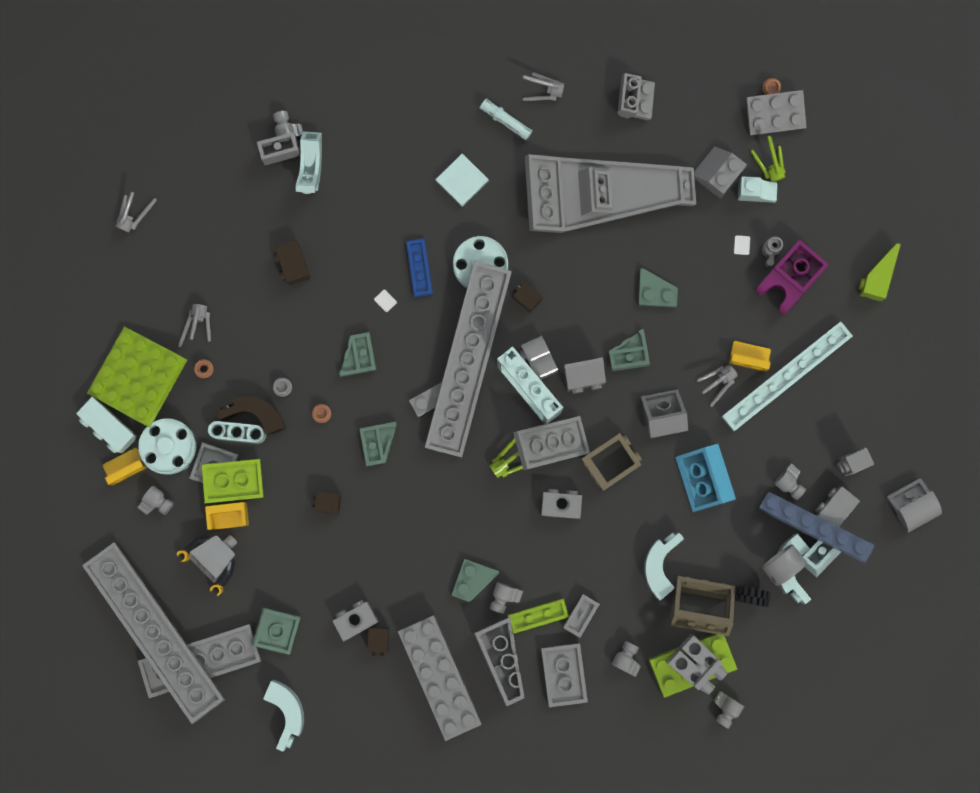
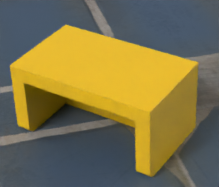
[205,502,249,530]

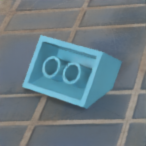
[675,444,736,512]

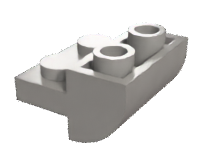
[617,73,655,121]
[887,478,942,533]

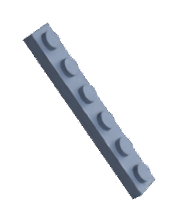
[759,492,875,564]

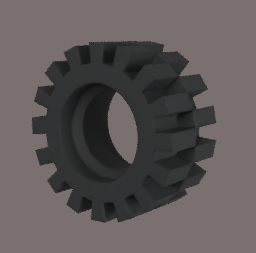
[735,585,771,607]

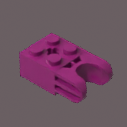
[756,240,829,315]

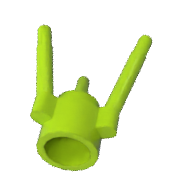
[750,136,786,182]
[489,438,523,478]

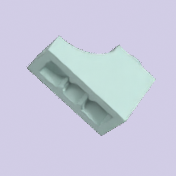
[738,177,777,203]

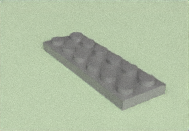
[138,624,262,698]

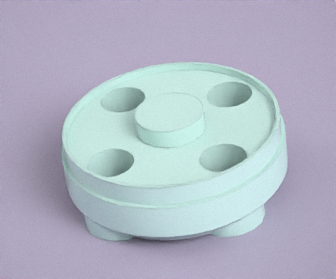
[453,236,508,288]
[139,418,196,475]

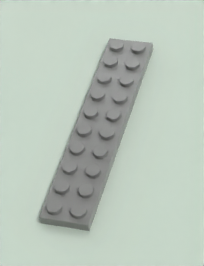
[425,261,512,457]
[82,542,225,724]

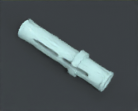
[480,98,533,140]

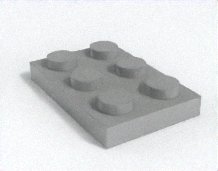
[746,90,807,135]
[541,643,588,707]

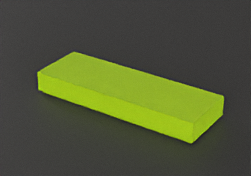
[508,598,569,634]

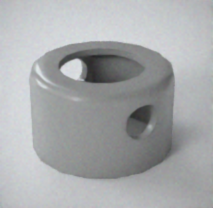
[762,544,807,586]

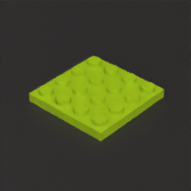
[87,326,187,427]

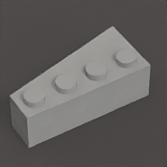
[473,617,525,706]

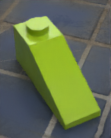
[858,243,901,302]

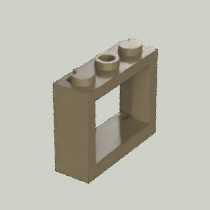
[670,576,736,636]

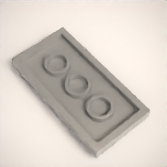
[513,416,590,470]

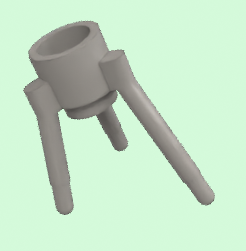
[522,72,564,101]
[115,192,157,232]
[178,304,211,348]
[696,365,738,407]

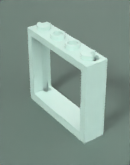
[497,346,563,424]

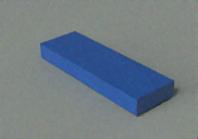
[406,238,433,298]

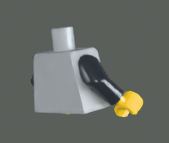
[177,535,237,596]

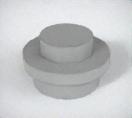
[273,378,292,397]

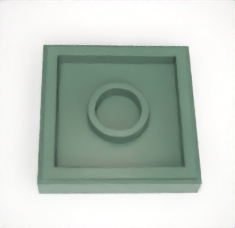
[252,607,301,655]

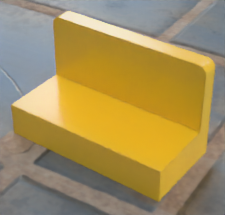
[729,341,771,372]
[103,448,147,485]

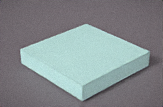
[435,154,489,207]

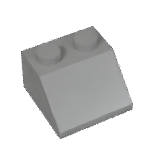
[694,146,747,199]
[563,357,606,394]
[641,389,688,438]

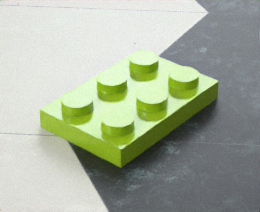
[201,459,263,503]

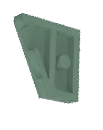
[638,268,678,308]
[609,329,650,371]
[451,559,499,602]

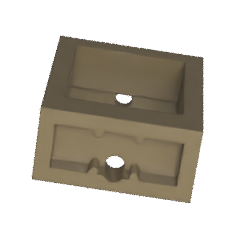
[581,433,642,491]

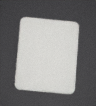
[734,235,750,255]
[374,290,397,312]

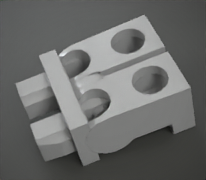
[666,634,727,695]

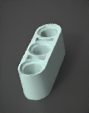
[208,421,266,444]

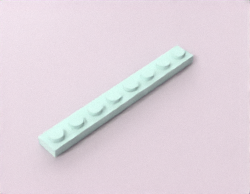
[722,321,853,432]

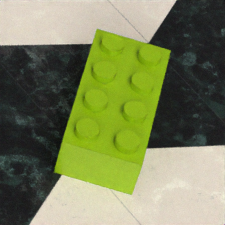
[648,634,737,698]

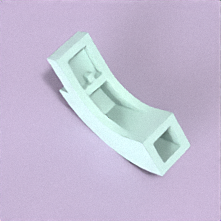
[296,132,322,194]
[644,532,684,600]
[778,534,811,604]
[263,680,304,751]

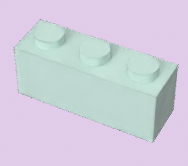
[76,397,138,454]

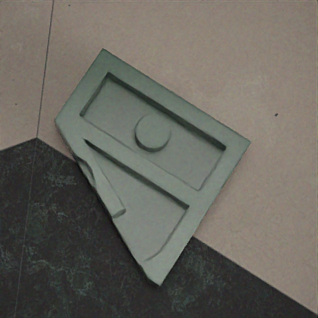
[339,332,377,377]
[360,422,397,467]

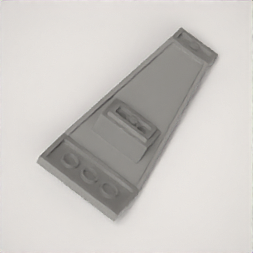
[525,154,696,233]

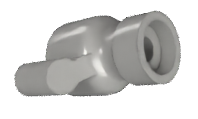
[273,111,303,138]
[762,237,783,268]
[774,463,806,500]
[138,486,174,515]
[489,582,523,614]
[611,641,641,677]
[714,691,745,729]

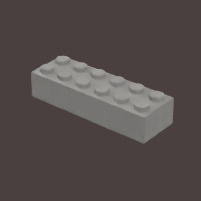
[398,615,482,741]

